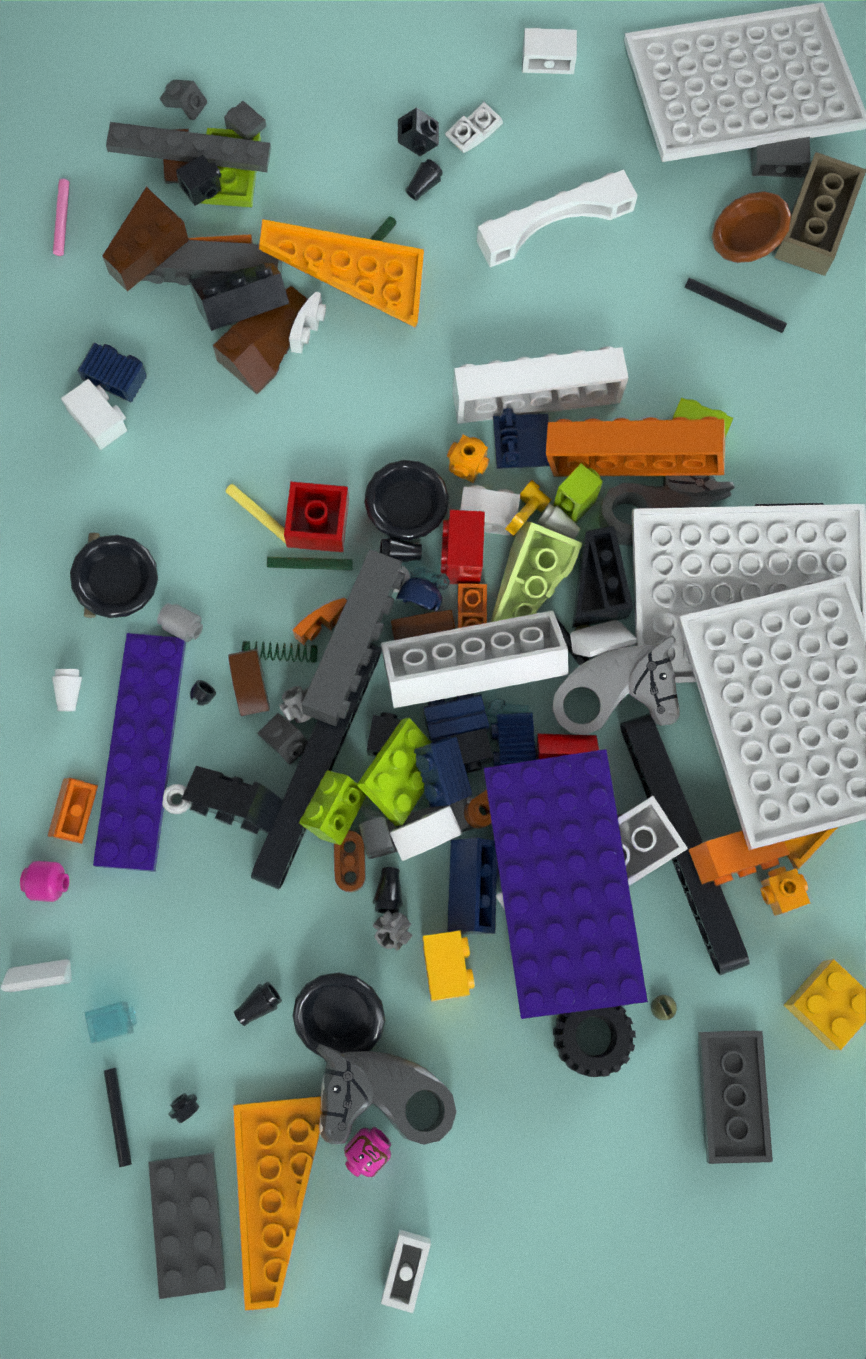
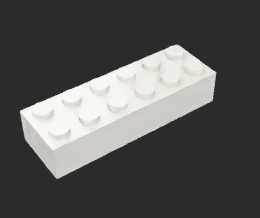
[453,346,629,424]
[381,610,568,708]
[496,796,688,910]

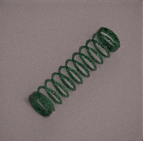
[241,640,318,664]

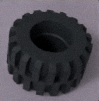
[553,1006,636,1077]

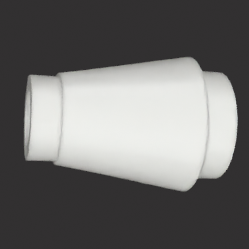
[537,503,581,539]
[52,669,82,711]

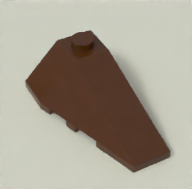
[213,286,308,394]

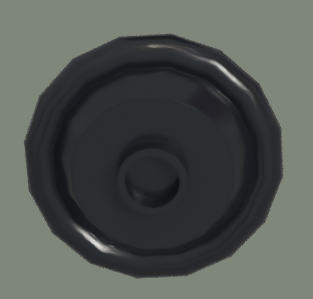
[364,460,449,540]
[70,535,158,618]
[292,972,386,1058]

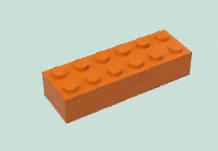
[546,416,725,477]

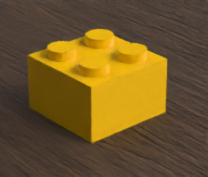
[422,931,475,1002]
[784,959,866,1050]

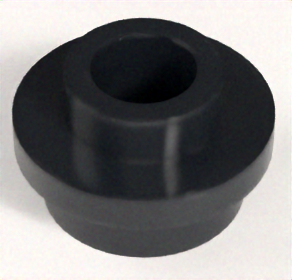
[168,1093,200,1123]

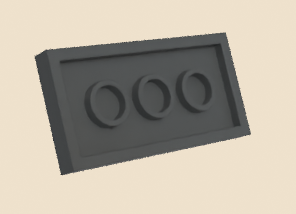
[698,1031,773,1164]
[148,1152,226,1299]

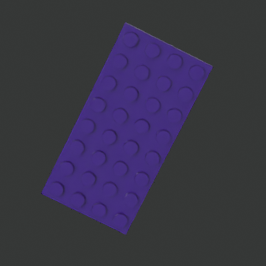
[484,749,648,1019]

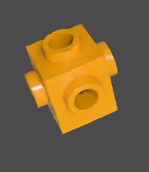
[447,435,490,483]
[760,866,811,916]

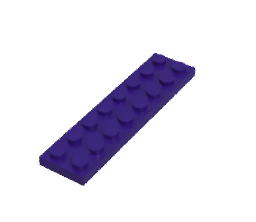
[93,633,186,872]

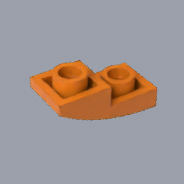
[457,584,487,628]
[292,598,347,645]

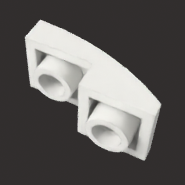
[445,102,503,153]
[289,292,326,354]
[390,805,462,861]

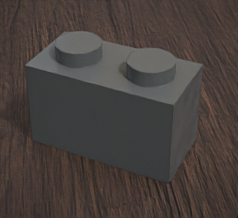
[751,137,811,178]

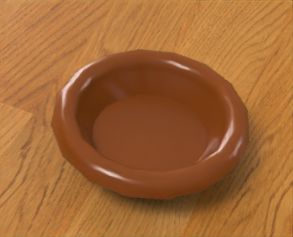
[712,191,791,263]

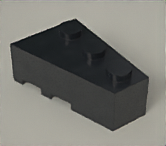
[572,526,633,628]
[181,766,284,835]

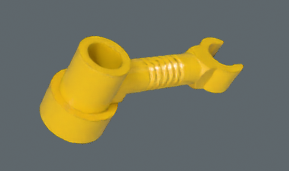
[505,480,552,536]

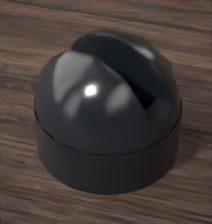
[190,680,216,706]

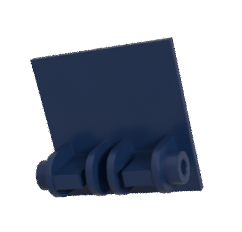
[493,408,550,469]

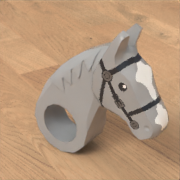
[552,635,680,735]

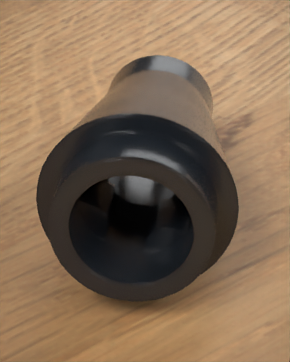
[405,159,443,201]
[379,536,422,562]
[372,867,403,914]
[234,982,282,1026]

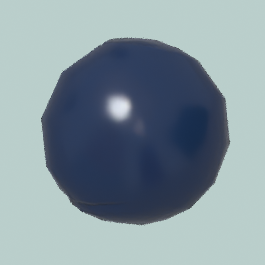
[396,577,442,612]

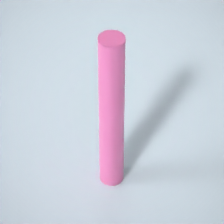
[53,179,70,256]

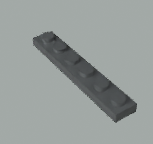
[106,122,271,173]

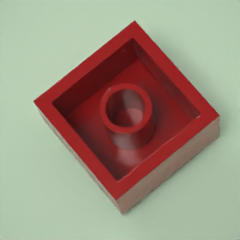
[284,481,349,552]
[441,510,485,584]

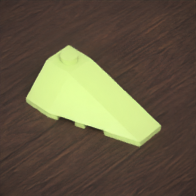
[490,521,583,622]

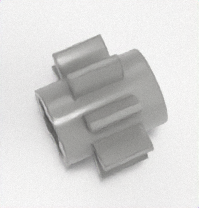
[279,686,311,723]
[373,910,412,951]

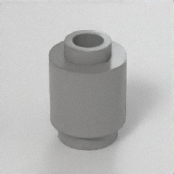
[157,603,203,642]

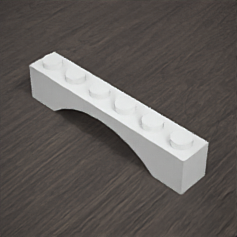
[477,169,638,267]

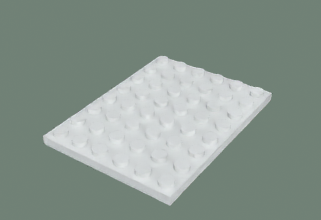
[624,2,866,162]
[632,504,866,683]
[677,575,866,850]

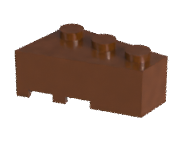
[102,186,189,292]

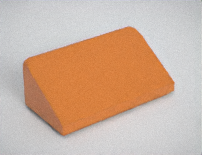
[48,778,98,844]

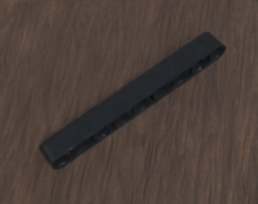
[251,643,382,890]
[620,714,750,976]

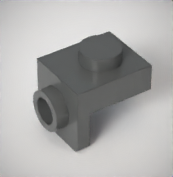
[159,80,207,120]
[224,101,266,140]
[257,713,308,765]

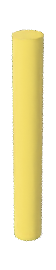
[225,484,286,544]

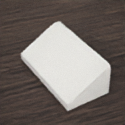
[570,620,637,657]
[1,959,72,992]

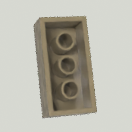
[774,152,866,276]

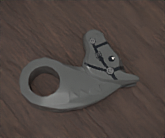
[599,475,735,546]
[316,1044,457,1145]

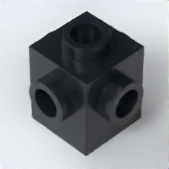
[398,107,439,156]

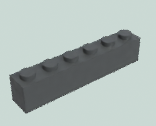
[141,240,282,285]
[302,549,405,726]

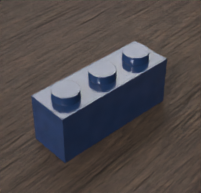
[447,838,498,934]

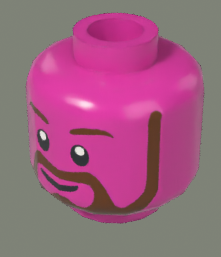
[344,1127,391,1177]

